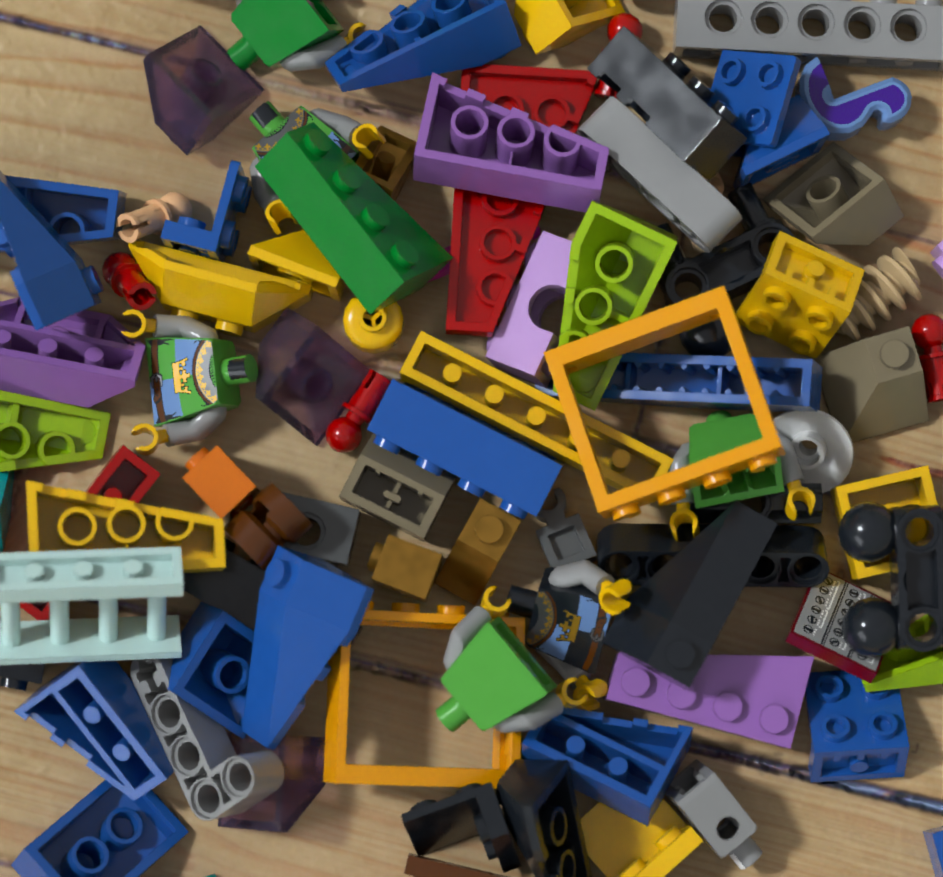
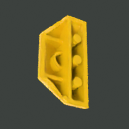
[128,239,313,337]

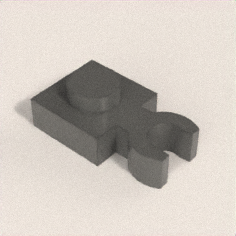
[535,487,597,568]

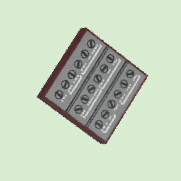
[785,572,891,683]

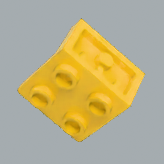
[736,231,865,359]
[580,799,703,877]

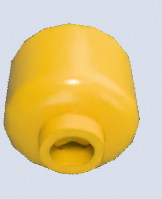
[343,296,404,354]

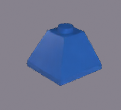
[733,94,830,189]
[168,602,254,739]

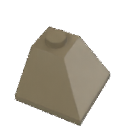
[763,142,904,246]
[813,326,929,443]

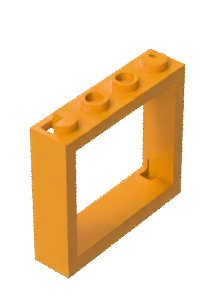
[543,285,786,522]
[323,601,526,788]

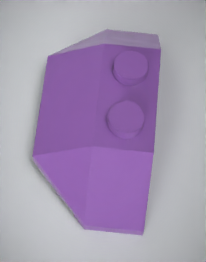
[0,297,146,408]

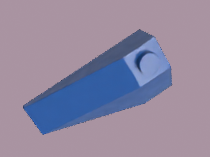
[325,0,522,92]
[0,171,104,331]
[242,545,374,750]

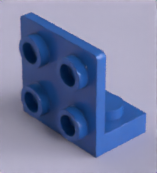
[710,50,801,157]
[160,160,252,262]
[804,670,910,782]

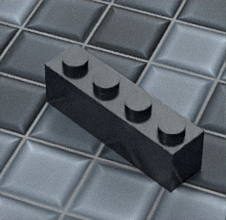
[183,537,363,663]

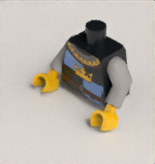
[507,560,632,711]

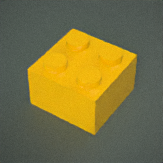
[830,465,938,580]

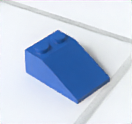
[11,780,189,877]

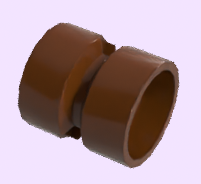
[224,482,314,572]

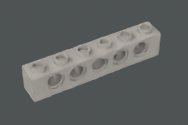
[672,0,943,71]

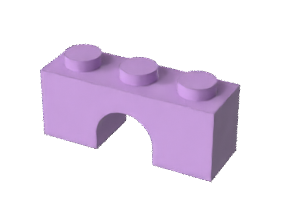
[485,231,572,388]

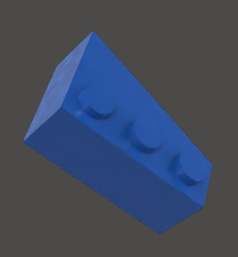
[14,661,174,801]
[522,707,693,826]

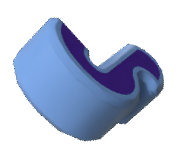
[795,57,912,141]

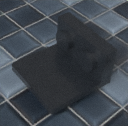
[401,782,522,873]

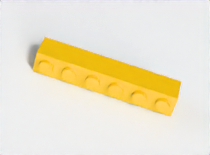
[399,331,674,505]

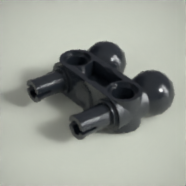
[657,183,794,356]
[838,502,943,658]

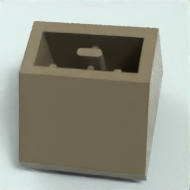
[339,433,458,542]

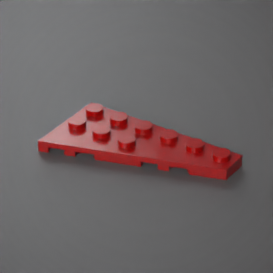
[445,64,598,337]

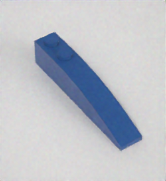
[535,353,823,412]

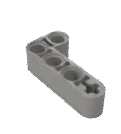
[577,96,742,253]
[130,658,284,821]

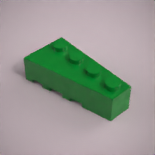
[255,122,453,314]

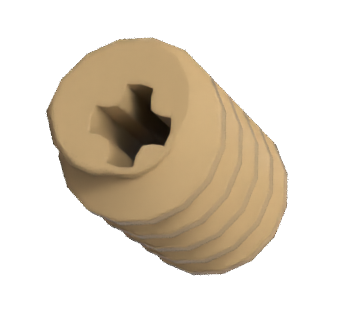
[837,246,923,342]

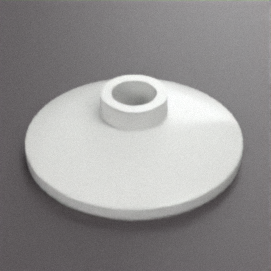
[774,410,854,493]

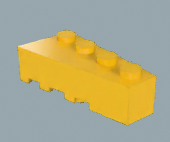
[26,480,226,573]

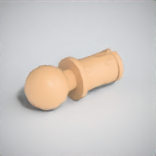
[116,192,192,243]

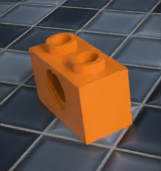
[182,445,260,524]

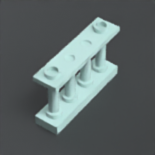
[0,546,184,665]

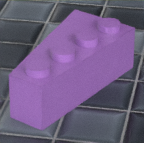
[413,72,609,213]
[603,653,814,749]

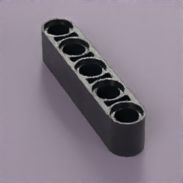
[596,523,829,588]

